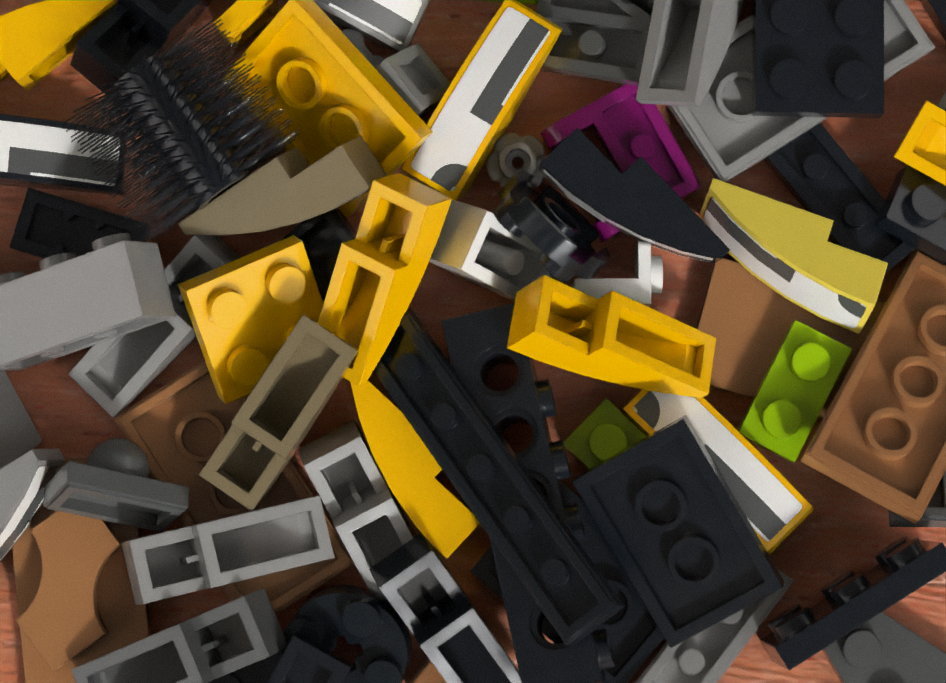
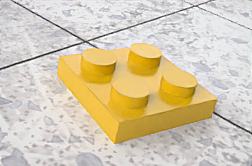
[178,235,323,404]

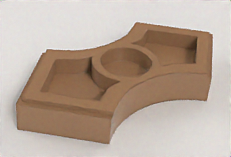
[15,511,121,672]

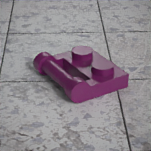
[540,84,701,243]

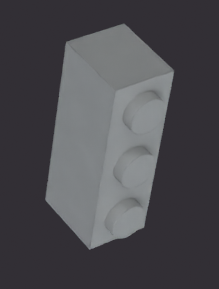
[0,233,176,371]

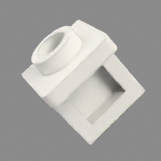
[572,241,663,307]

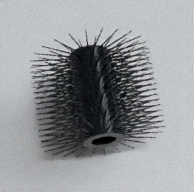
[62,19,300,242]

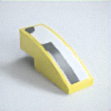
[699,178,888,334]

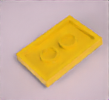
[222,0,433,217]

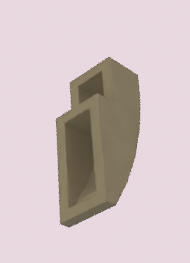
[178,135,387,236]
[199,314,358,511]

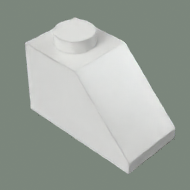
[429,199,557,302]

